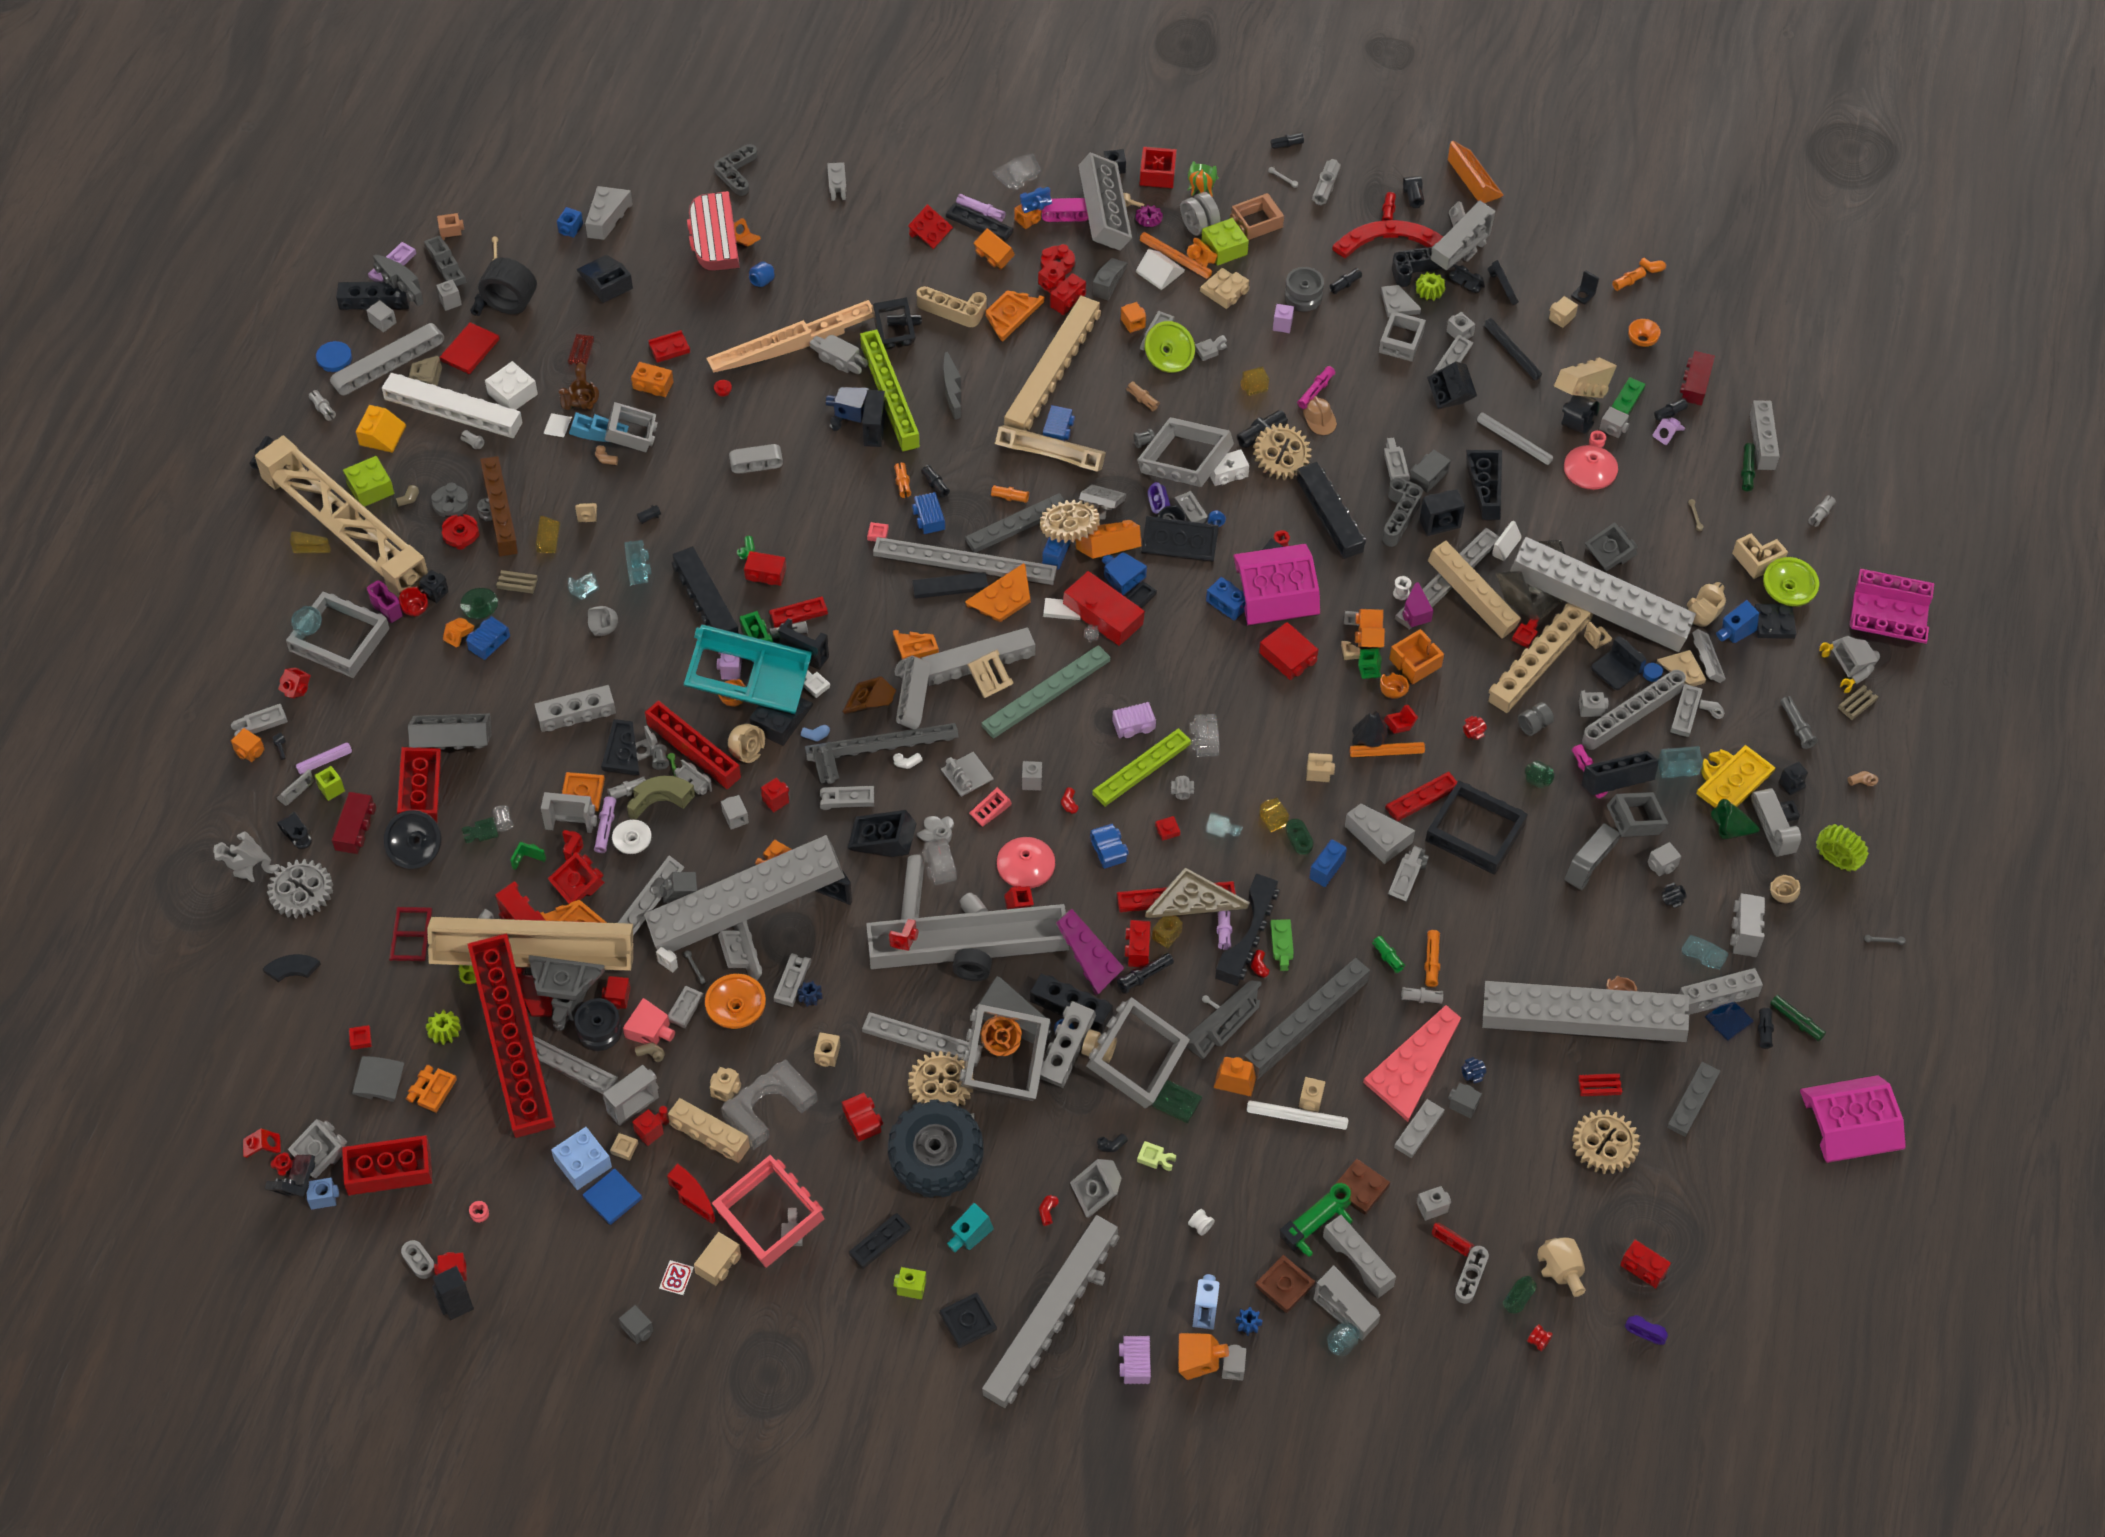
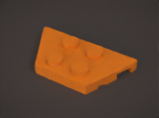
[986,290,1044,342]
[965,563,1031,622]
[540,900,607,923]

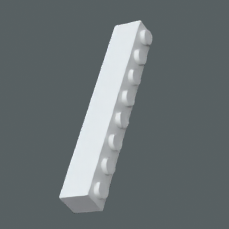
[382,373,523,438]

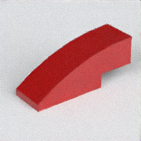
[667,1163,715,1224]

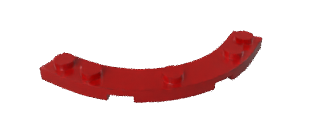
[1332,220,1443,259]

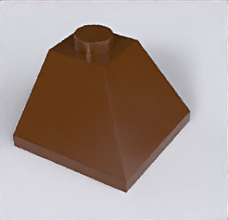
[842,676,896,714]

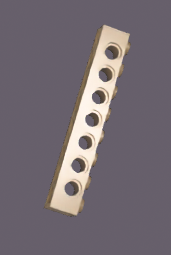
[1488,602,1593,713]

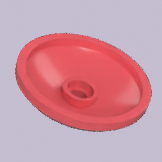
[1564,445,1618,490]
[997,837,1055,889]

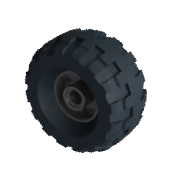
[888,1099,984,1198]

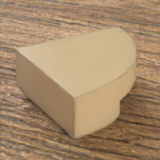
[1341,641,1361,660]

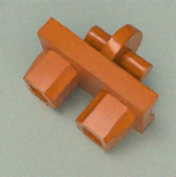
[1187,238,1217,267]

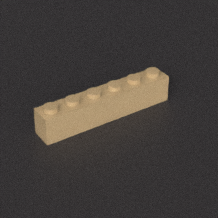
[1428,541,1521,638]

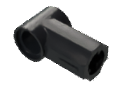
[1403,176,1425,208]

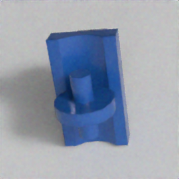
[1020,187,1052,213]

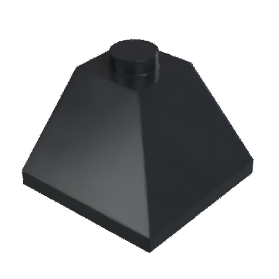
[815,870,852,905]

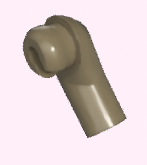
[396,485,419,507]
[635,1042,665,1062]

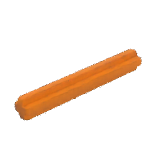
[1349,742,1425,757]

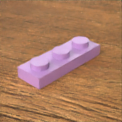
[368,242,416,282]

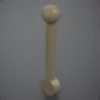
[1688,499,1704,531]

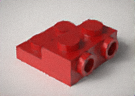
[548,852,605,904]

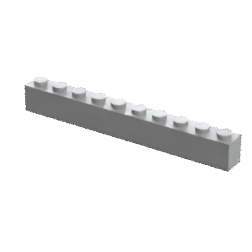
[982,1215,1119,1408]

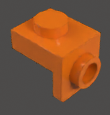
[443,618,474,647]

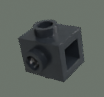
[419,570,449,604]

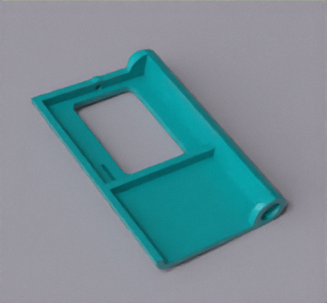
[684,624,812,714]

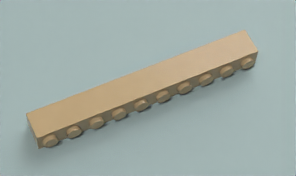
[1004,296,1101,431]

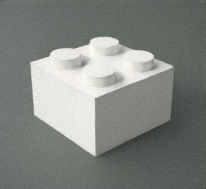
[485,361,538,409]

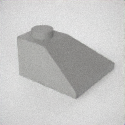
[1070,1159,1121,1218]

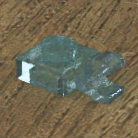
[1205,812,1242,837]

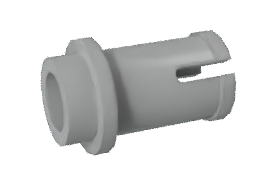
[461,430,484,449]

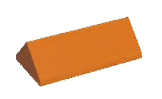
[1448,141,1503,203]

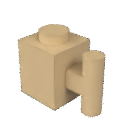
[1306,753,1335,782]

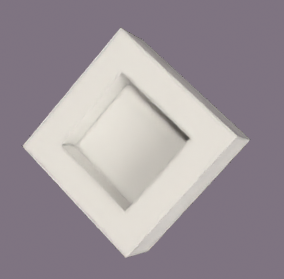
[656,947,678,973]

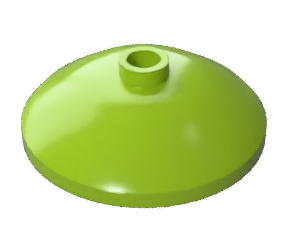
[1145,321,1195,373]
[1763,557,1819,606]

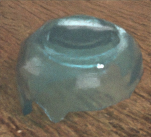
[291,606,322,636]

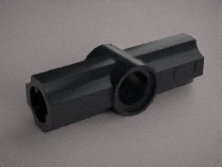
[1237,410,1288,448]

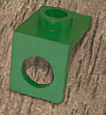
[510,842,546,870]

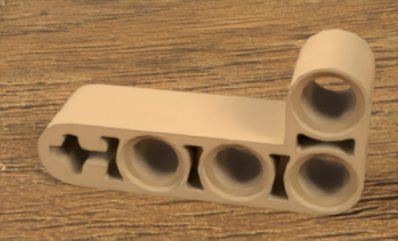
[916,286,987,327]

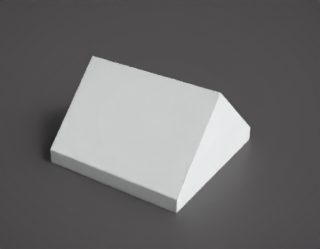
[1136,249,1185,290]

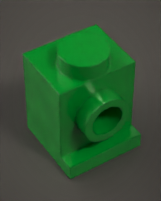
[1358,648,1382,679]

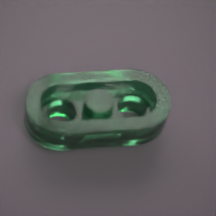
[1286,819,1314,855]
[1503,1276,1537,1313]

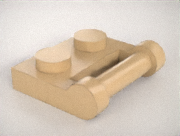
[967,649,1013,698]

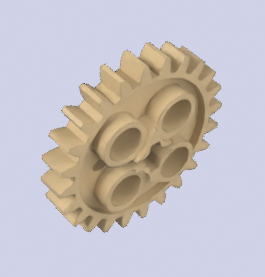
[1253,423,1312,480]
[1040,500,1100,543]
[908,1051,974,1107]
[1572,1110,1640,1174]

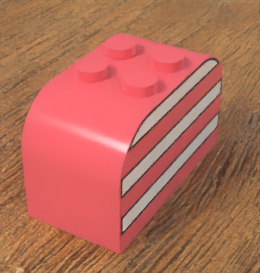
[687,191,740,271]

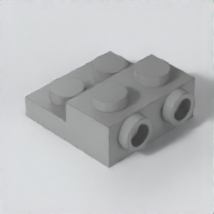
[288,1119,347,1178]

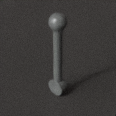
[1864,935,1906,945]
[684,950,705,984]

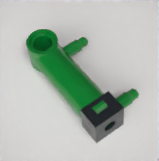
[1279,1183,1353,1257]

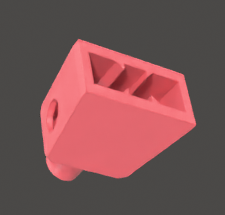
[623,998,675,1045]

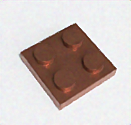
[1336,1159,1390,1215]
[1255,1255,1315,1313]

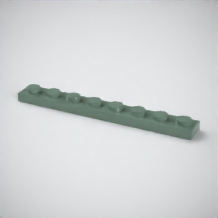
[982,645,1111,739]

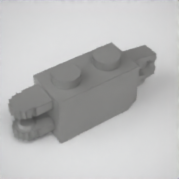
[810,335,868,374]

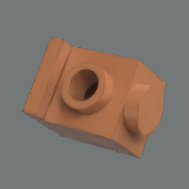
[437,213,464,240]

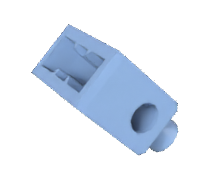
[1192,1274,1219,1330]

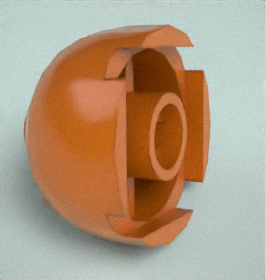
[981,1016,1022,1056]

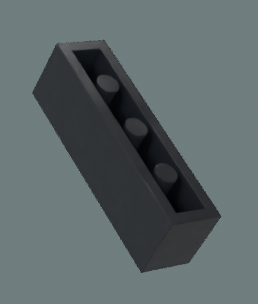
[1582,751,1659,795]

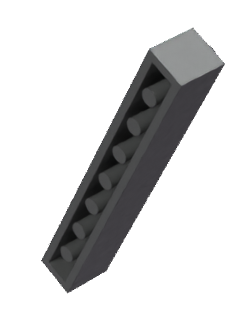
[1244,958,1370,1080]

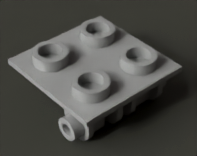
[941,752,994,797]

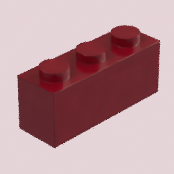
[1680,351,1715,406]
[332,792,376,854]

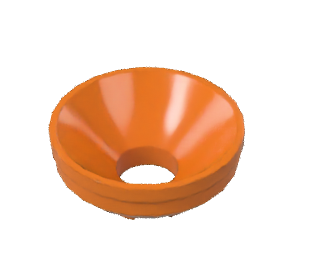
[1628,319,1661,347]

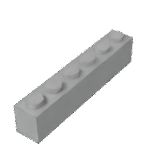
[921,627,1035,686]

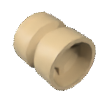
[1081,1029,1117,1063]

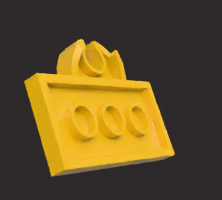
[1696,745,1775,808]

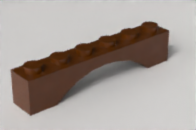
[480,456,518,557]

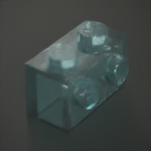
[624,540,651,585]
[1658,746,1703,778]

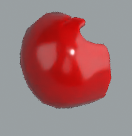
[398,587,428,617]

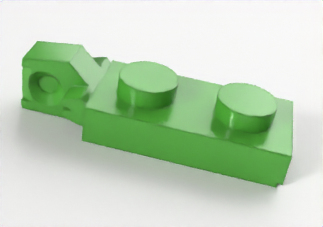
[1270,919,1294,971]

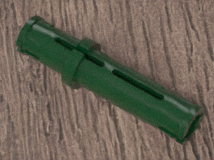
[1741,443,1756,491]
[1770,995,1826,1042]

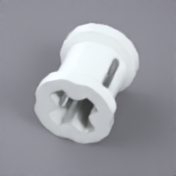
[1393,576,1411,600]

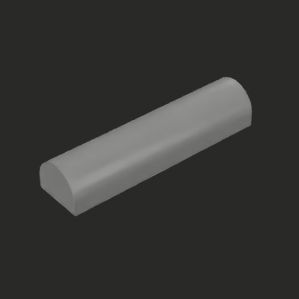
[901,855,924,920]

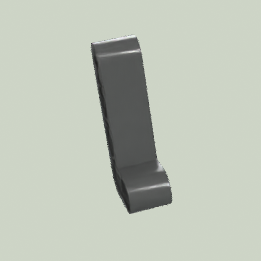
[1382,478,1423,547]
[1564,823,1621,891]

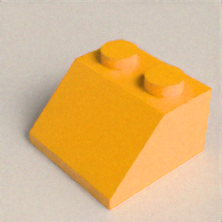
[356,405,406,453]

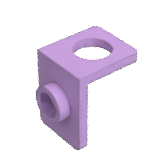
[1653,418,1685,445]

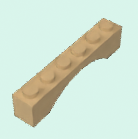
[995,425,1106,471]

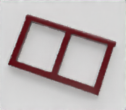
[389,907,432,961]

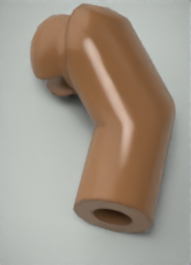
[595,445,618,465]
[1848,771,1878,786]

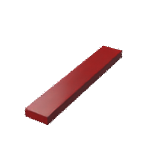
[1117,881,1236,912]

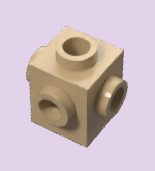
[710,1067,741,1103]

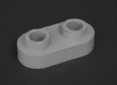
[401,1240,435,1279]

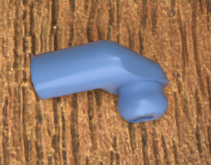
[801,725,830,741]

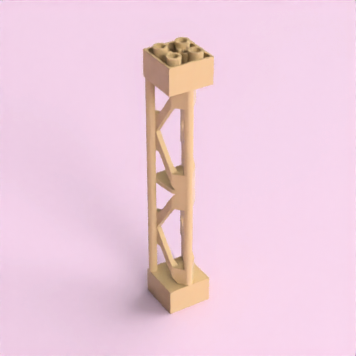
[255,435,428,598]

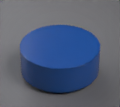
[1643,663,1663,682]

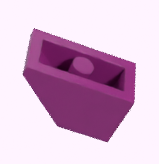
[1402,582,1433,627]

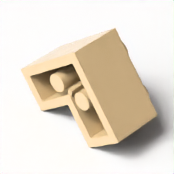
[1732,533,1788,579]

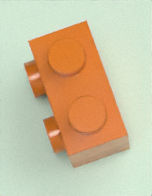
[973,228,1015,269]
[631,362,674,397]

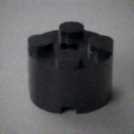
[1561,395,1600,434]

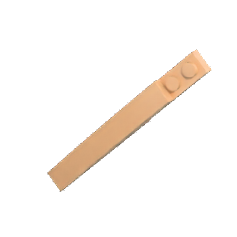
[707,300,873,373]

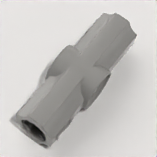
[1312,159,1341,205]

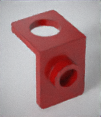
[243,1128,281,1158]

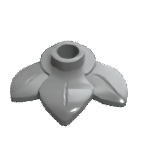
[917,816,954,844]

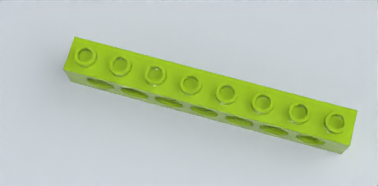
[860,330,920,452]

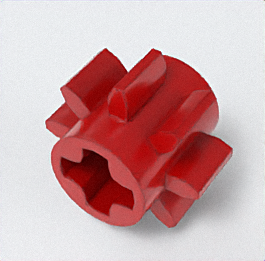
[1463,716,1487,740]

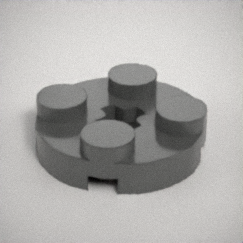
[431,483,469,517]

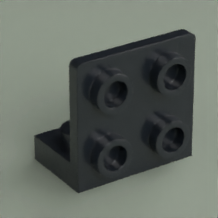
[265,1155,316,1197]

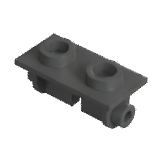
[812,742,839,784]

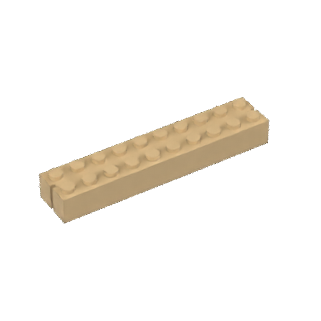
[427,917,633,970]

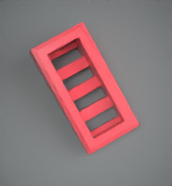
[969,787,1012,827]

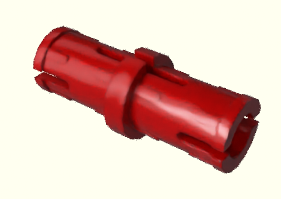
[1382,192,1396,221]

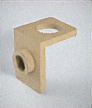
[576,503,597,522]
[1584,621,1612,649]

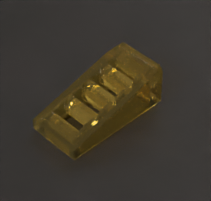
[290,531,331,553]

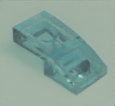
[1681,935,1728,970]

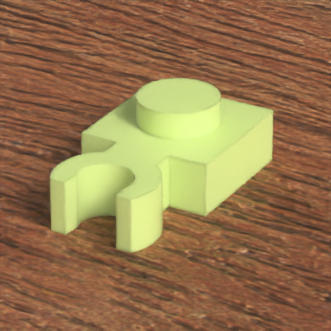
[1137,1141,1176,1171]

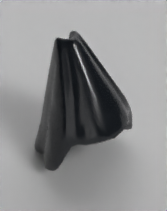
[1352,711,1389,747]

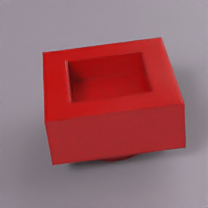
[1155,816,1181,841]
[349,1025,372,1050]

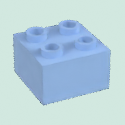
[551,1127,612,1190]

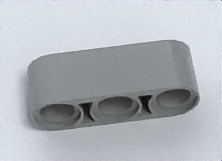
[729,444,783,473]

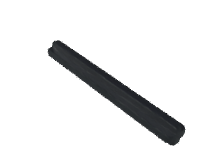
[1484,318,1542,380]

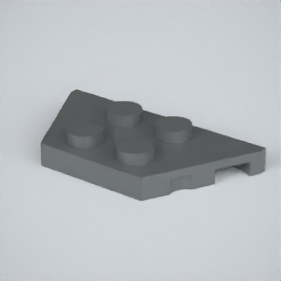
[528,955,605,1001]

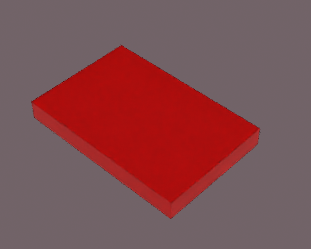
[440,322,500,374]

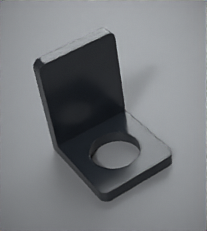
[1571,270,1599,305]

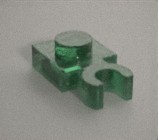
[462,817,499,843]

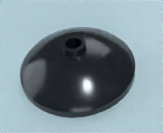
[384,810,441,869]

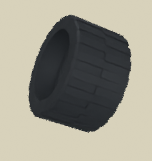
[478,257,537,314]

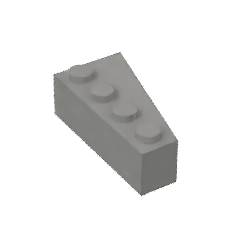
[1431,200,1496,270]

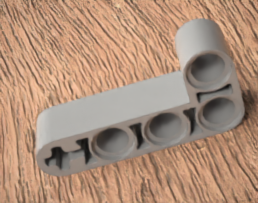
[895,656,930,729]
[1751,788,1801,857]

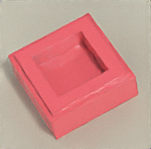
[867,522,889,541]

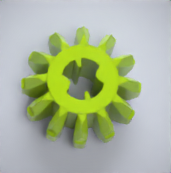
[1416,272,1445,301]
[426,1010,461,1045]

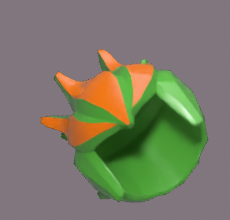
[1187,161,1219,197]

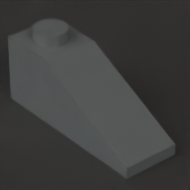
[1092,258,1128,301]

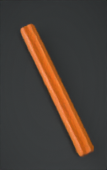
[1140,232,1212,279]

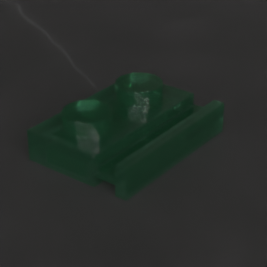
[1152,1080,1202,1123]

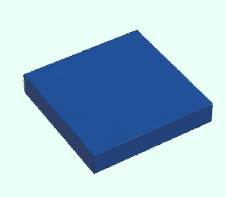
[583,1169,642,1225]

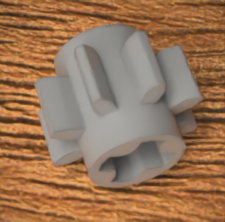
[1171,776,1194,800]

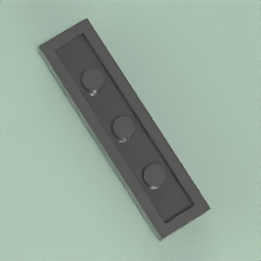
[1667,1062,1720,1137]

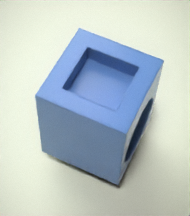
[307,1178,339,1210]

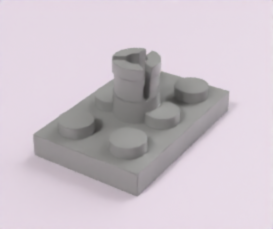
[1079,485,1126,519]

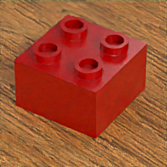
[1140,147,1177,188]

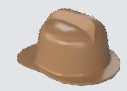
[1303,396,1337,435]

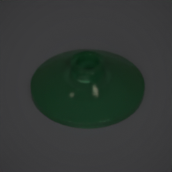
[460,588,498,619]

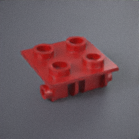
[908,204,953,249]

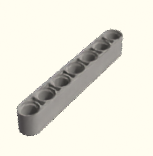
[330,323,444,395]
[1582,670,1686,750]

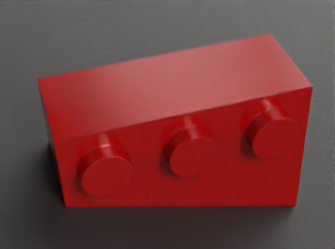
[495,881,546,921]

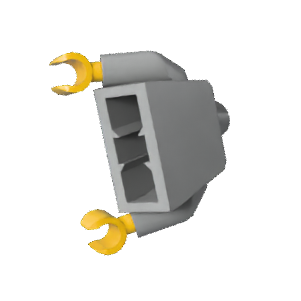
[1819,636,1880,693]

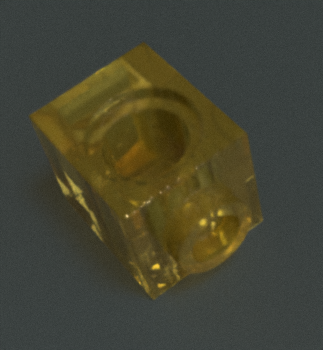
[1259,797,1289,832]
[1152,916,1183,948]

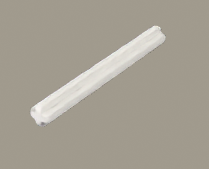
[1247,1100,1348,1130]

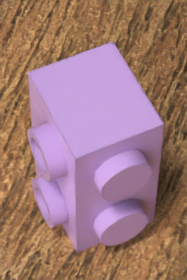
[717,652,742,680]

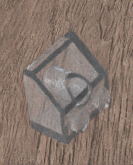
[992,153,1042,189]

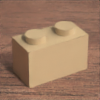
[694,1232,741,1286]

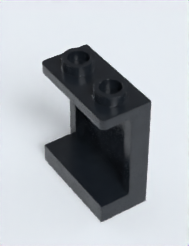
[778,618,829,670]

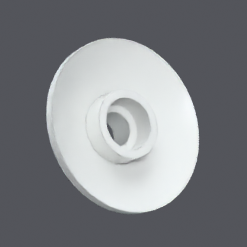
[612,820,651,854]

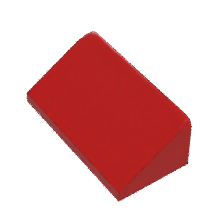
[1431,1223,1474,1257]

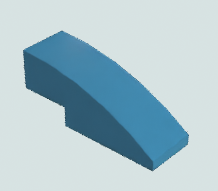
[569,413,629,442]

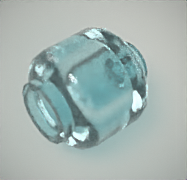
[1327,1324,1359,1356]

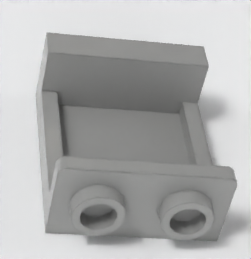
[541,792,597,833]

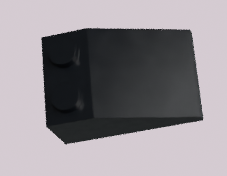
[749,697,813,746]
[848,810,917,857]

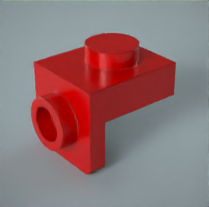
[1383,705,1418,734]
[889,919,919,951]

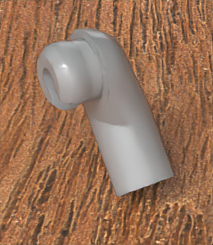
[1699,699,1725,719]

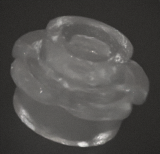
[1084,624,1099,643]

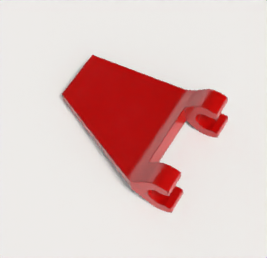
[516,967,554,1017]

